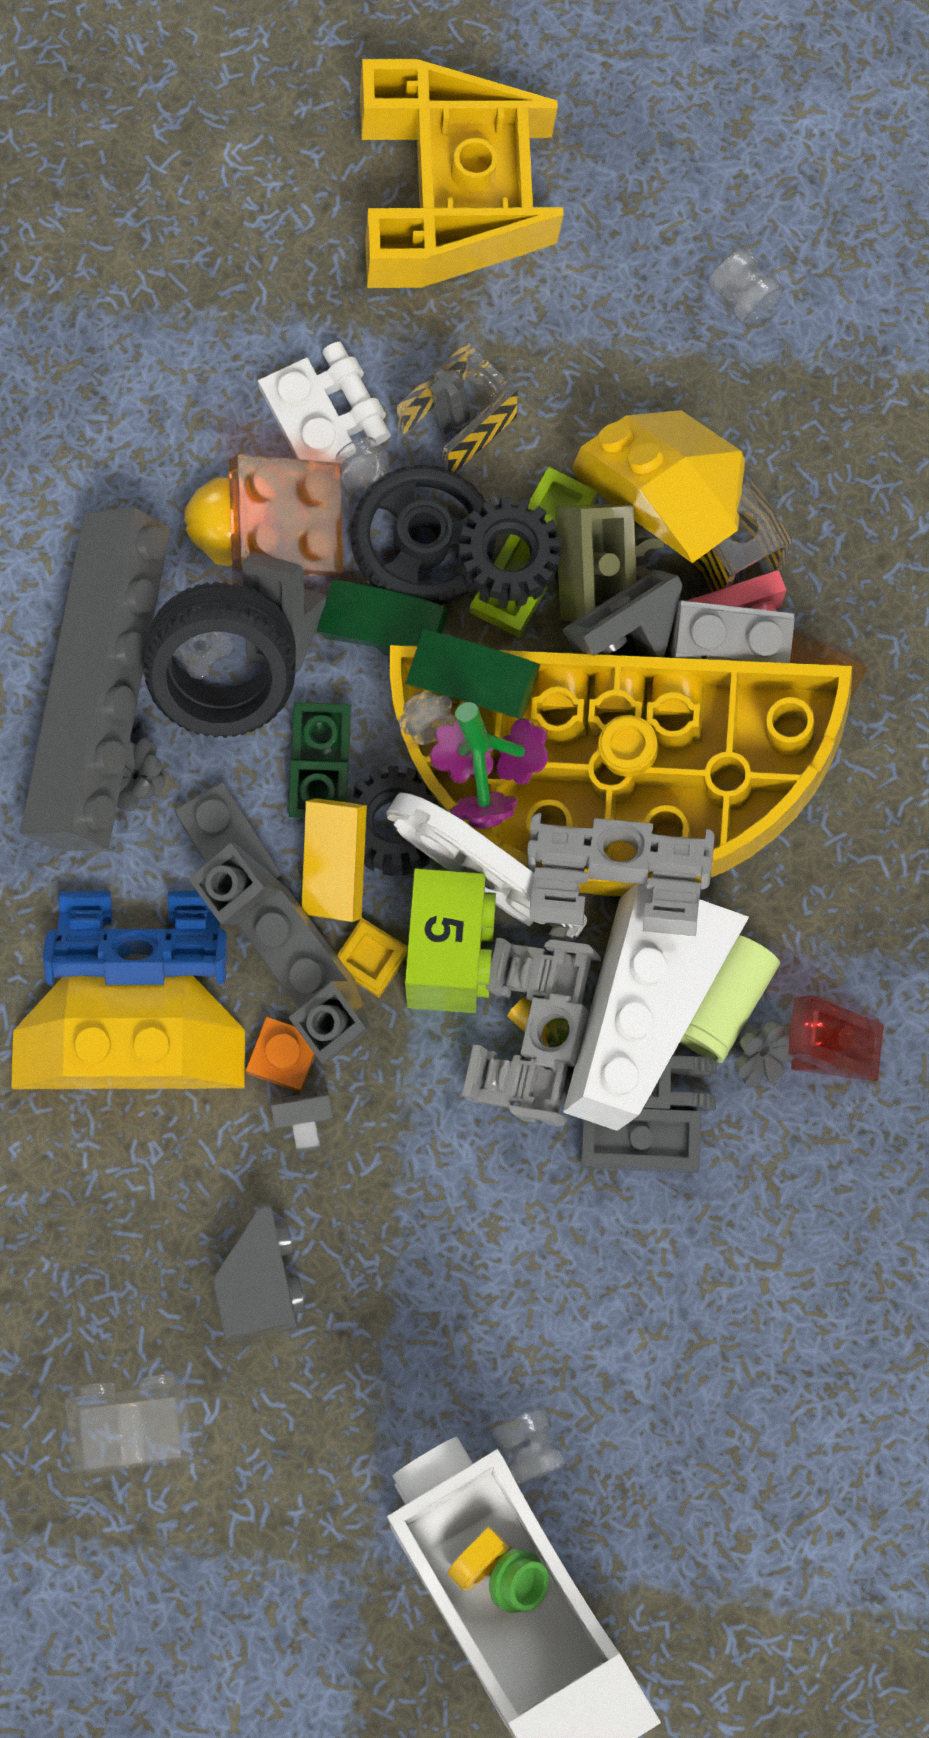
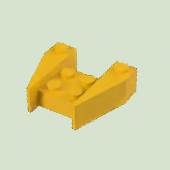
[360,59,564,288]

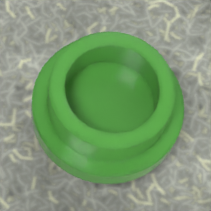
[489,1548,549,1613]

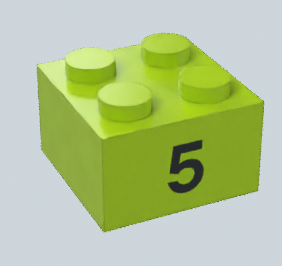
[405,869,496,1013]

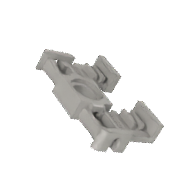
[527,813,714,936]
[462,938,601,1127]

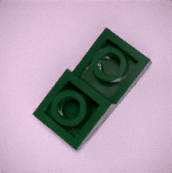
[317,579,448,656]
[405,629,541,720]
[289,702,352,818]

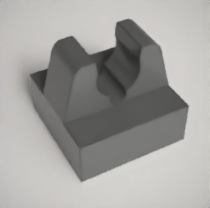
[270,1088,333,1153]

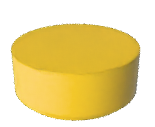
[598,715,658,777]

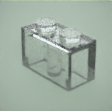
[65,1375,197,1475]

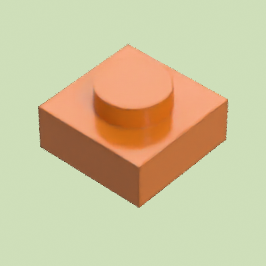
[246,1017,316,1093]

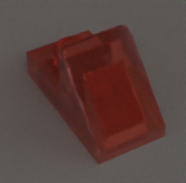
[788,996,884,1081]

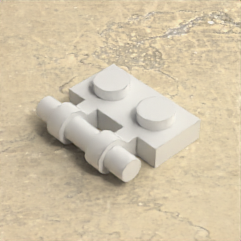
[258,342,391,479]

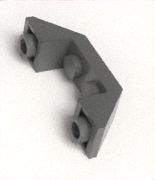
[188,843,370,1064]

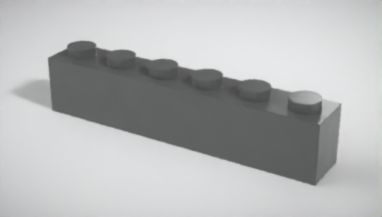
[20,507,171,851]

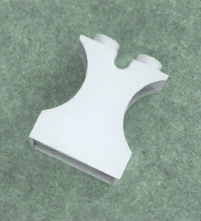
[387,1437,661,1738]

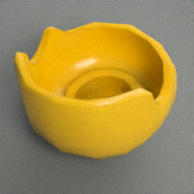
[184,477,274,566]

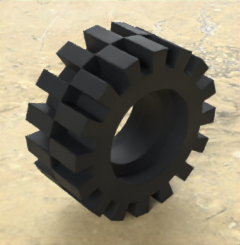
[456,497,561,608]
[346,766,441,876]

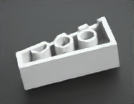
[563,883,749,1131]

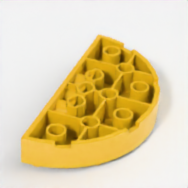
[390,645,852,896]

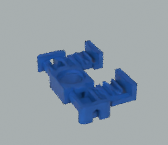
[43,891,228,985]

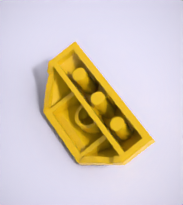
[572,410,745,563]
[11,975,246,1089]

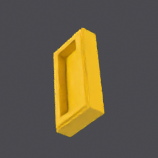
[302,798,367,922]

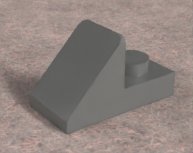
[242,552,326,673]
[562,570,682,658]

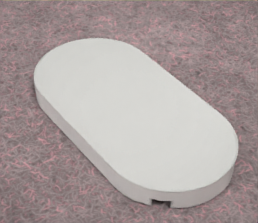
[386,793,587,942]

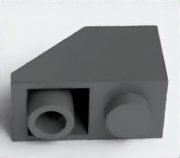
[213,1205,306,1344]

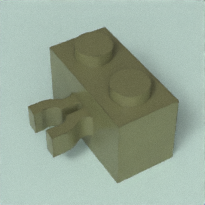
[556,503,665,622]

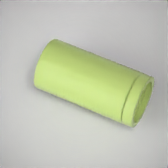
[680,935,780,1063]

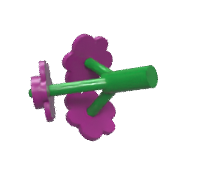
[430,702,548,828]

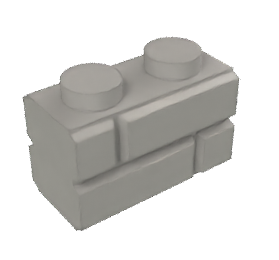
[664,600,795,663]

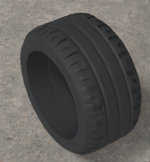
[144,581,296,738]

